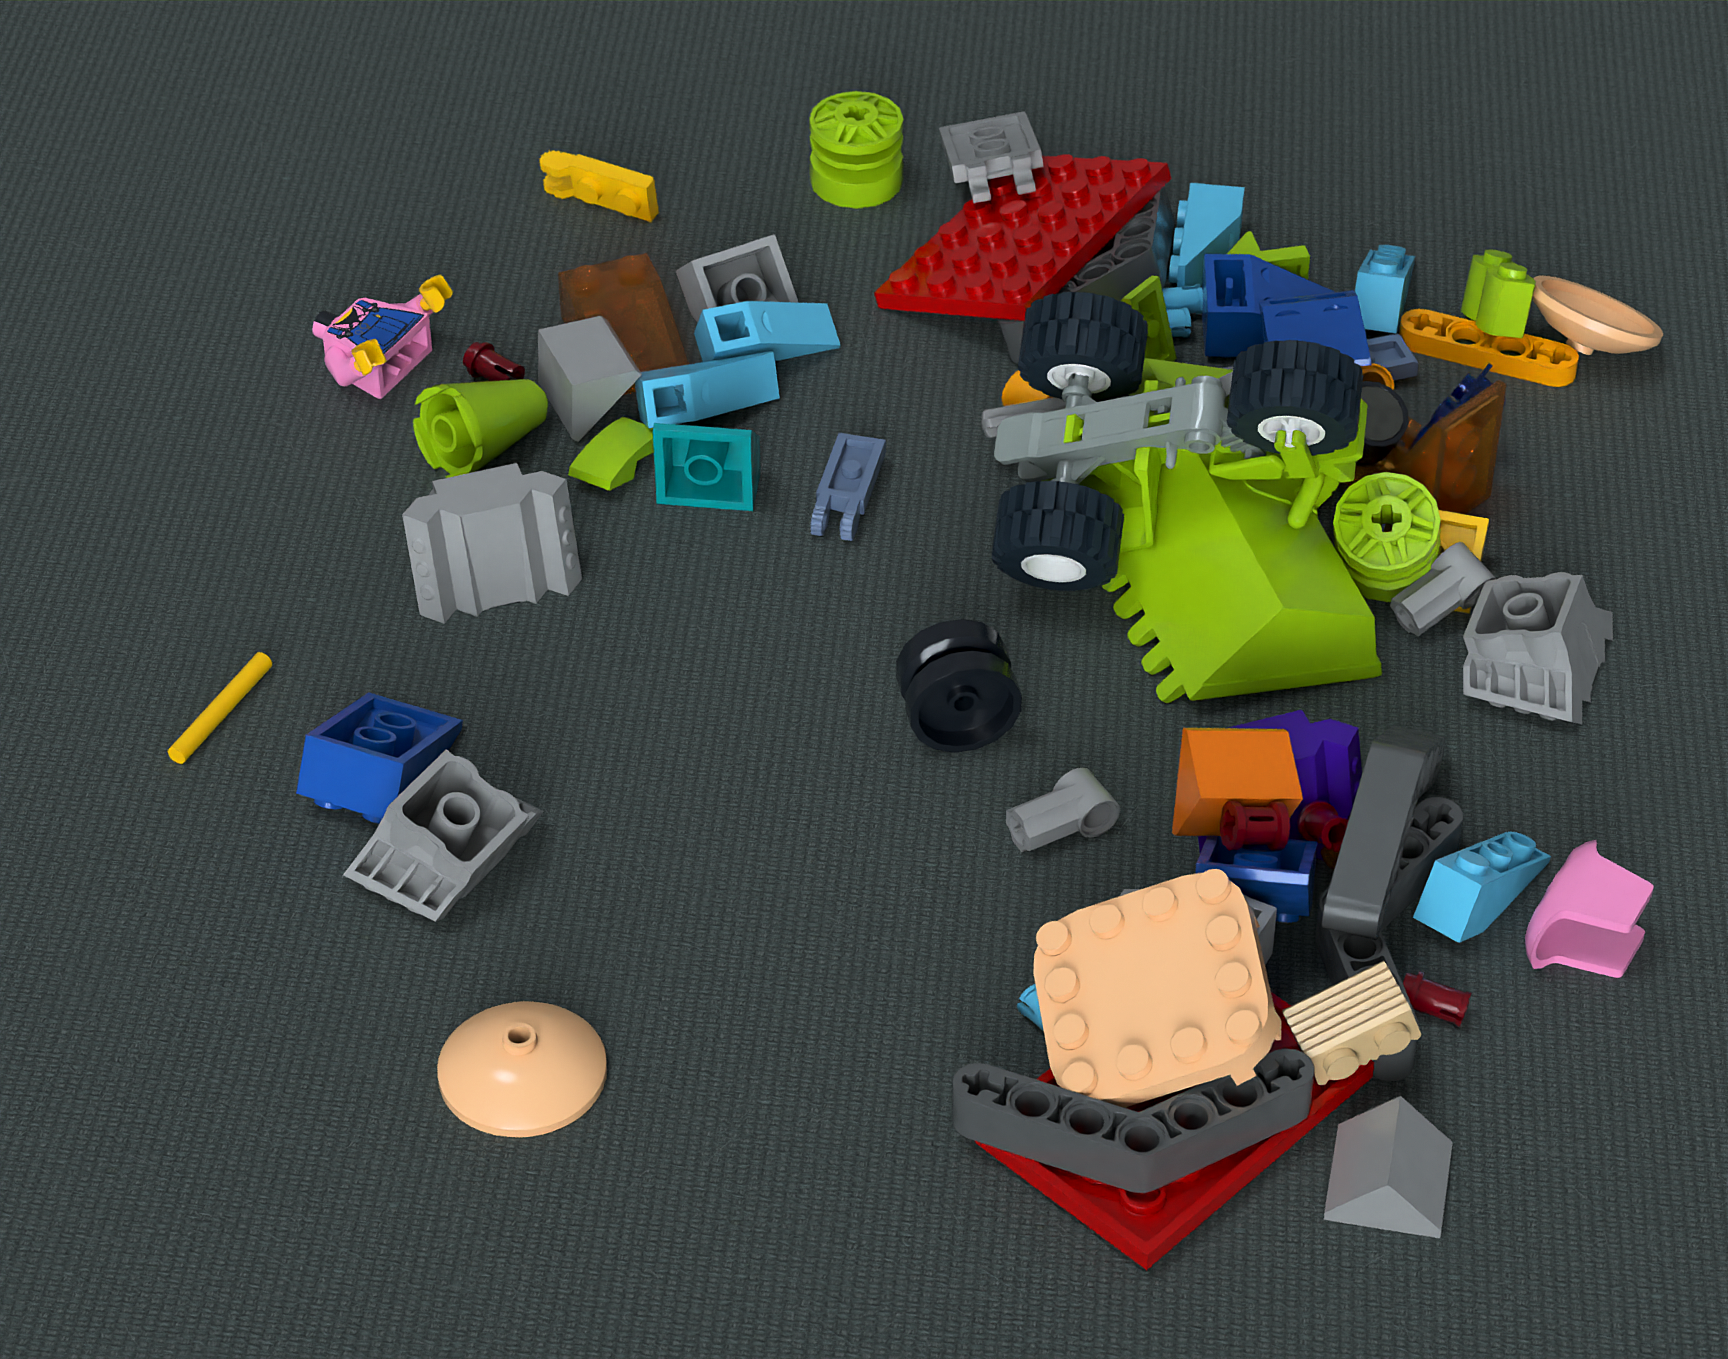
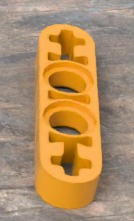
[1399,309,1579,387]

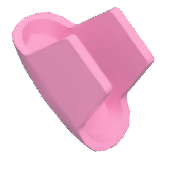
[1525,840,1654,978]

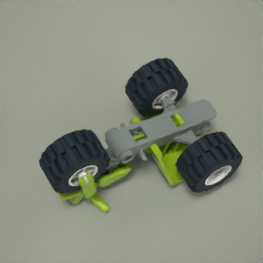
[991,292,1368,591]

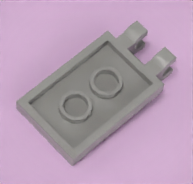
[939,111,1044,203]

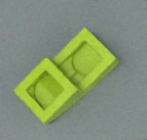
[568,417,654,491]

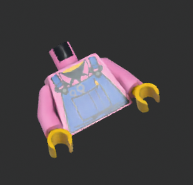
[313,275,453,399]

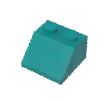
[653,423,761,511]

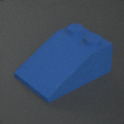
[296,692,463,824]
[1195,836,1318,922]

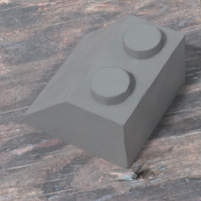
[676,234,799,323]

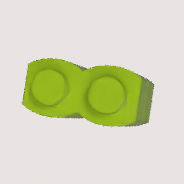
[1461,250,1536,338]

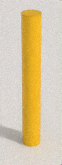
[168,652,272,764]

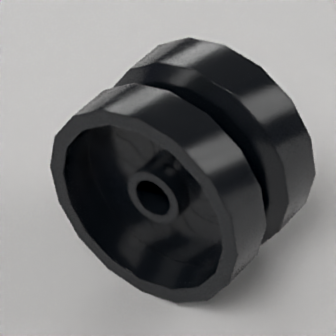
[896,619,1022,753]

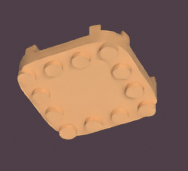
[1033,869,1281,1108]

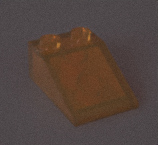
[558,253,689,395]
[1390,380,1507,514]

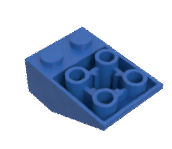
[1202,254,1334,358]
[1259,290,1371,367]

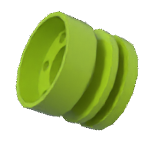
[809,91,903,209]
[1333,472,1441,602]

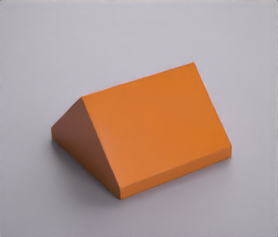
[1172,728,1303,836]

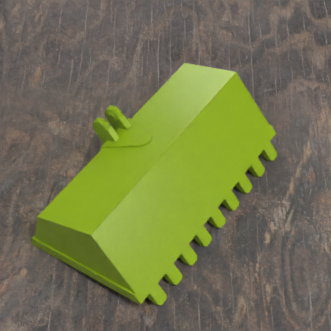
[1102,358,1382,703]

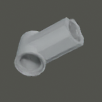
[1390,542,1496,636]
[1006,767,1120,852]

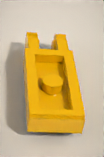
[539,150,659,222]

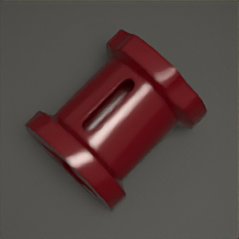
[1220,801,1290,851]

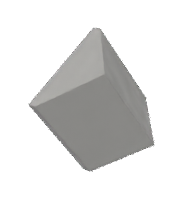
[538,316,642,442]
[1324,1096,1453,1238]

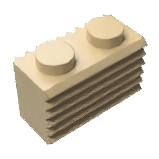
[1282,961,1422,1085]

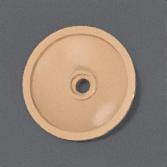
[1532,276,1663,355]
[437,1001,607,1137]

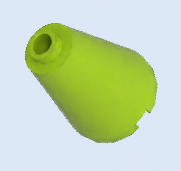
[413,379,548,478]

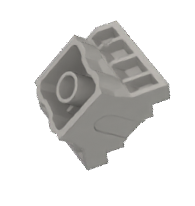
[402,463,582,624]
[1463,572,1613,725]
[343,749,544,922]

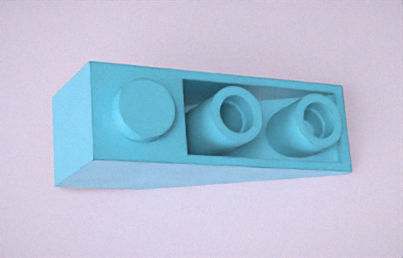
[1169,183,1245,287]
[1355,245,1415,334]
[694,301,840,362]
[635,351,780,428]
[1413,832,1551,943]

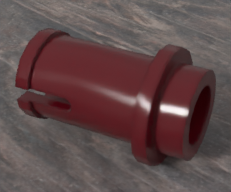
[463,342,525,381]
[1297,801,1349,852]
[1403,971,1472,1027]

